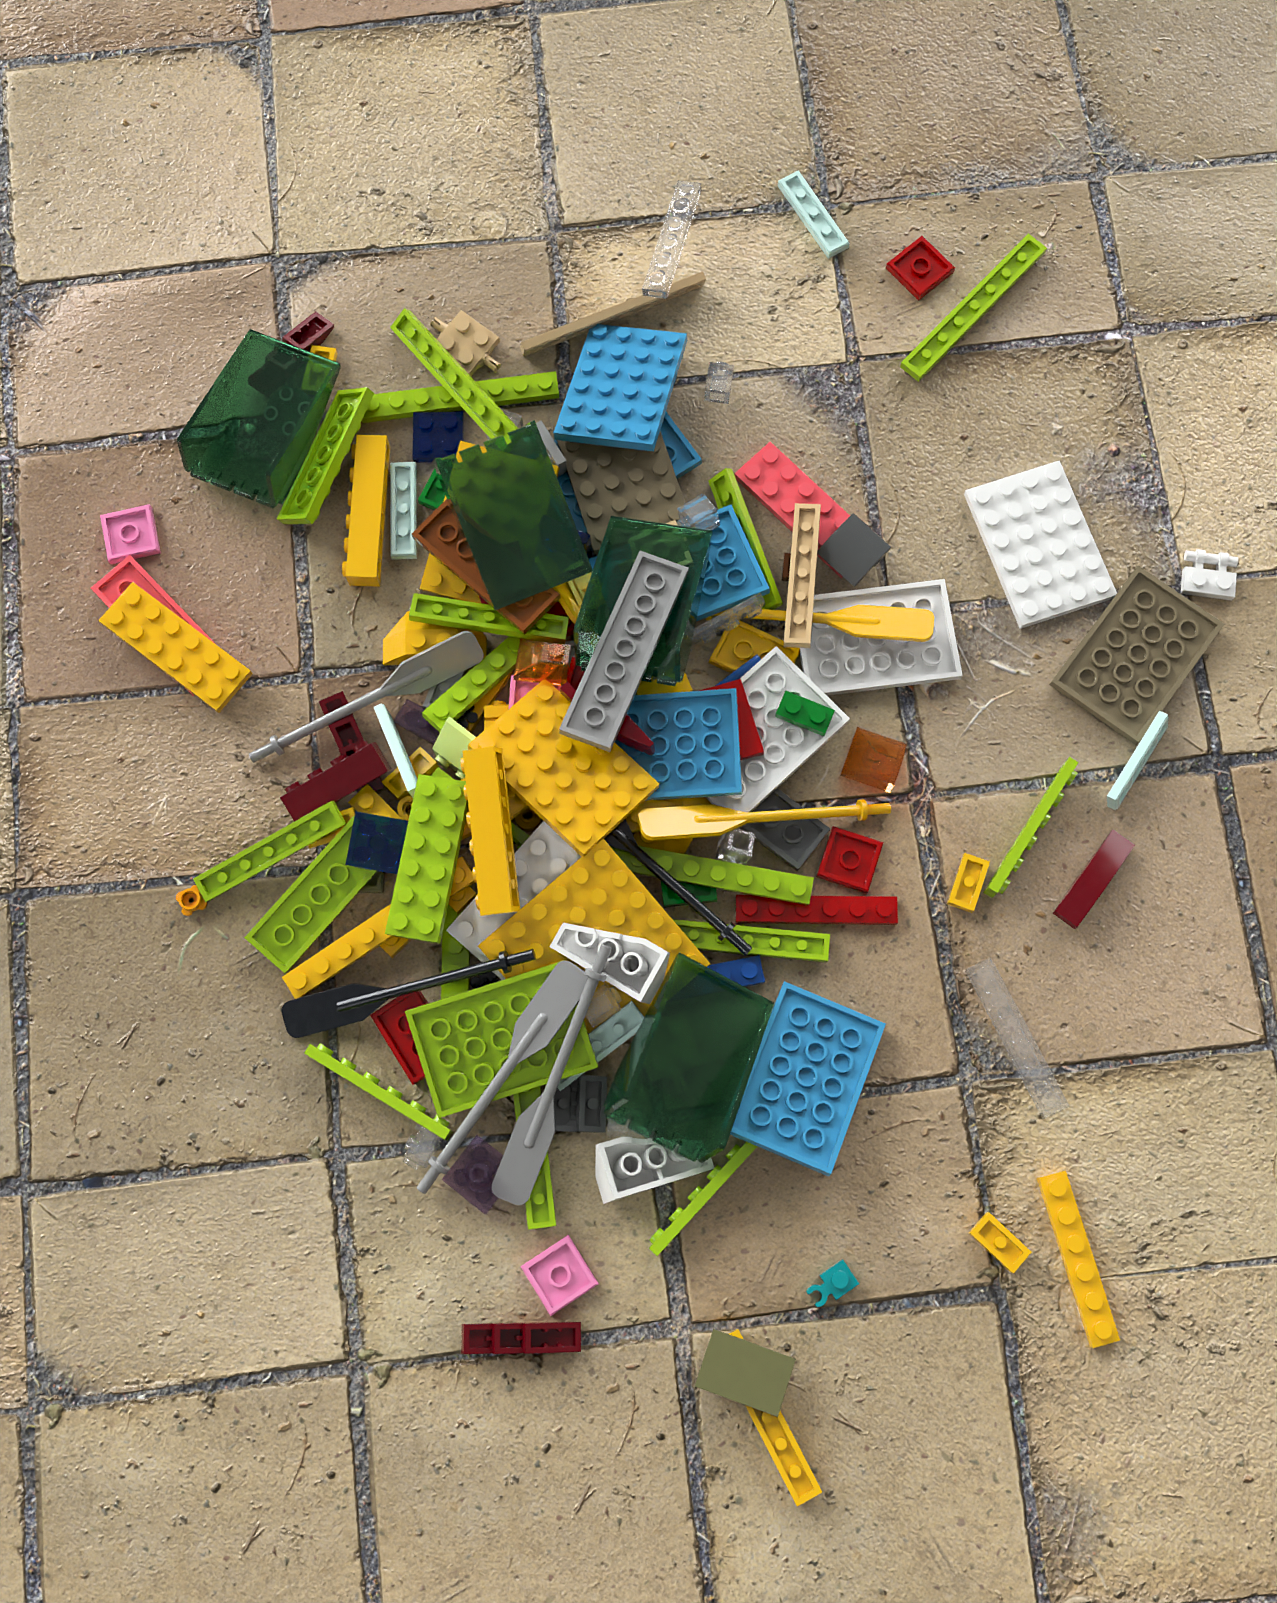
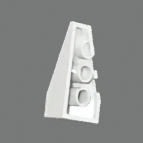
[549,923,670,1004]

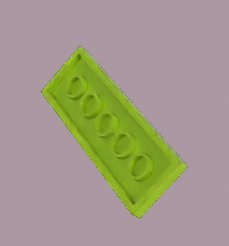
[277,387,374,524]
[385,774,468,944]
[244,816,395,973]

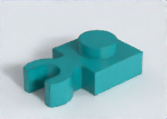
[806,1259,859,1307]

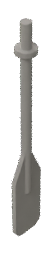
[249,631,484,763]
[492,944,612,1205]
[417,961,589,1194]

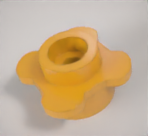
[176,885,207,916]

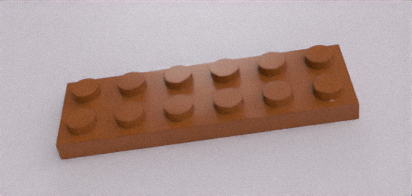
[411,498,561,635]

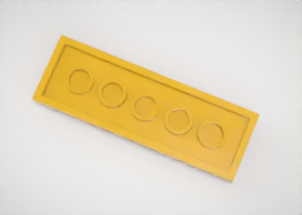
[98,582,253,713]

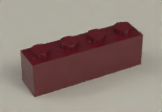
[280,741,392,822]

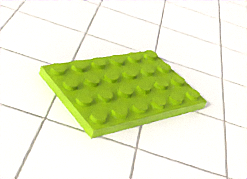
[405,960,598,1118]

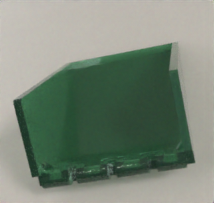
[177,329,341,508]
[433,420,593,610]
[573,516,713,686]
[603,953,774,1163]

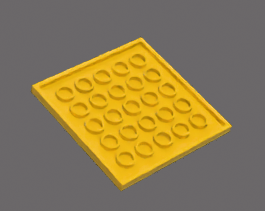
[478,839,710,1034]

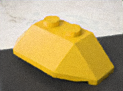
[383,611,487,665]

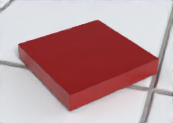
[886,236,955,301]
[816,826,884,894]

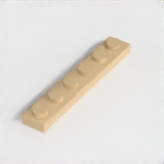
[784,503,821,648]

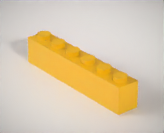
[342,435,390,587]
[461,746,520,916]

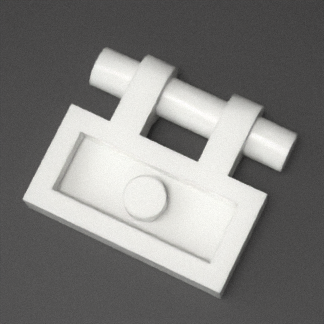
[1181,549,1238,601]

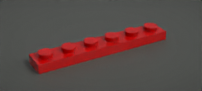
[735,895,898,925]

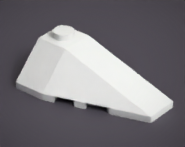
[595,1137,714,1204]

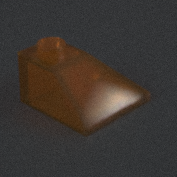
[513,639,572,686]
[840,727,907,793]

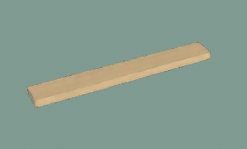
[520,271,706,356]

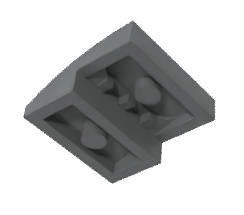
[818,513,892,587]
[554,1075,607,1133]

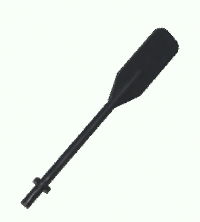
[604,819,752,956]
[282,949,536,1038]

